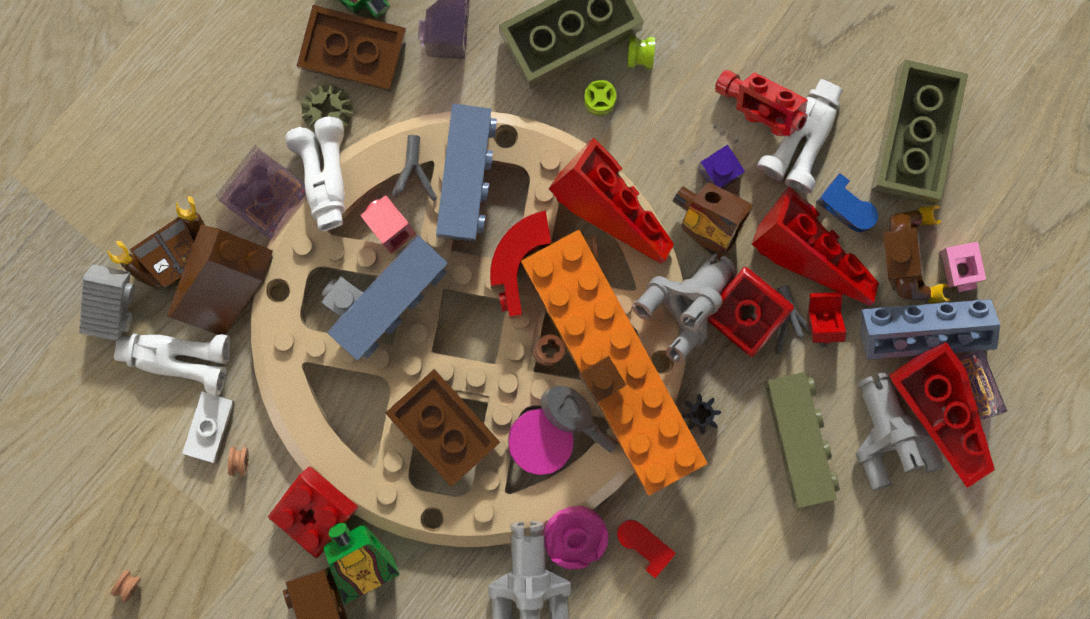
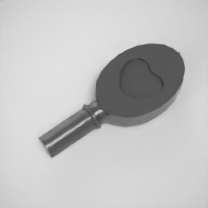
[541,386,618,453]

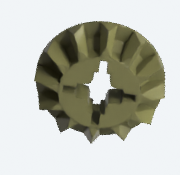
[301,84,353,132]

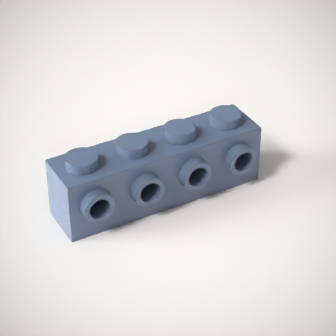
[436,103,497,242]
[327,235,448,361]
[860,299,1000,359]

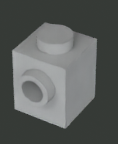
[321,277,363,317]

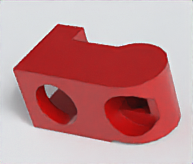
[616,519,676,579]

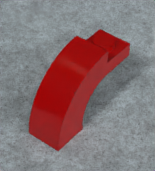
[490,210,551,319]

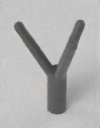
[392,135,437,201]
[775,285,827,355]

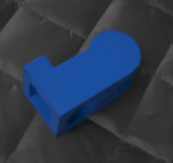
[816,173,878,232]

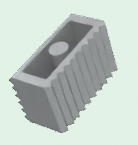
[79,264,135,341]

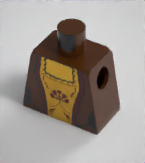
[673,183,754,261]

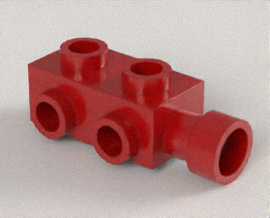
[715,70,808,137]

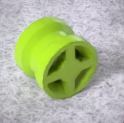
[627,35,655,69]
[584,80,617,116]

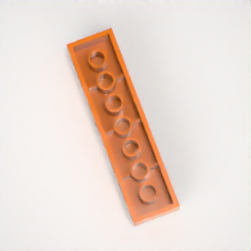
[521,230,708,496]

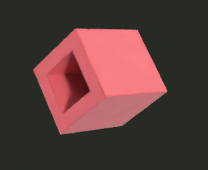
[360,196,416,254]

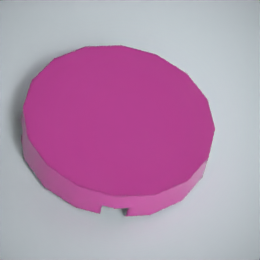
[507,409,574,475]
[543,506,609,570]

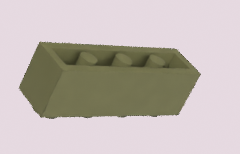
[764,371,840,508]

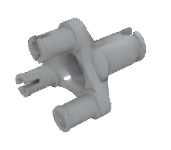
[632,254,737,363]
[855,372,945,491]
[488,521,571,619]

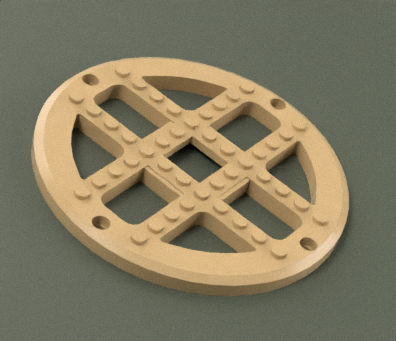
[251,111,686,547]

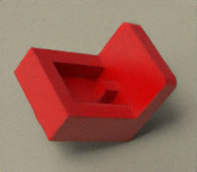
[807,292,846,343]

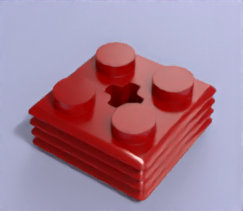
[708,267,794,357]
[268,467,358,558]

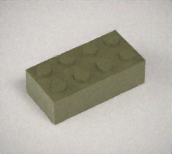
[499,0,644,89]
[871,60,968,205]

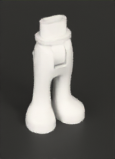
[757,79,843,193]
[285,117,346,231]
[114,333,230,396]

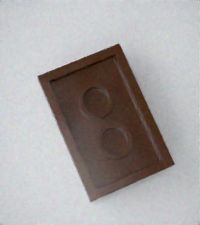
[296,5,407,92]
[385,369,501,487]

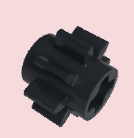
[681,394,721,435]

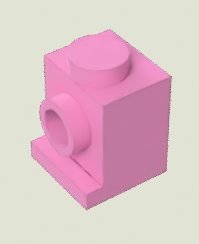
[939,242,986,293]

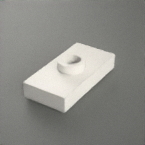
[182,392,234,463]

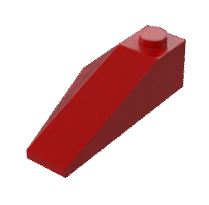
[548,138,674,264]
[751,186,879,306]
[889,342,995,488]

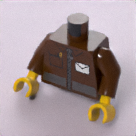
[107,196,205,290]
[883,205,950,304]

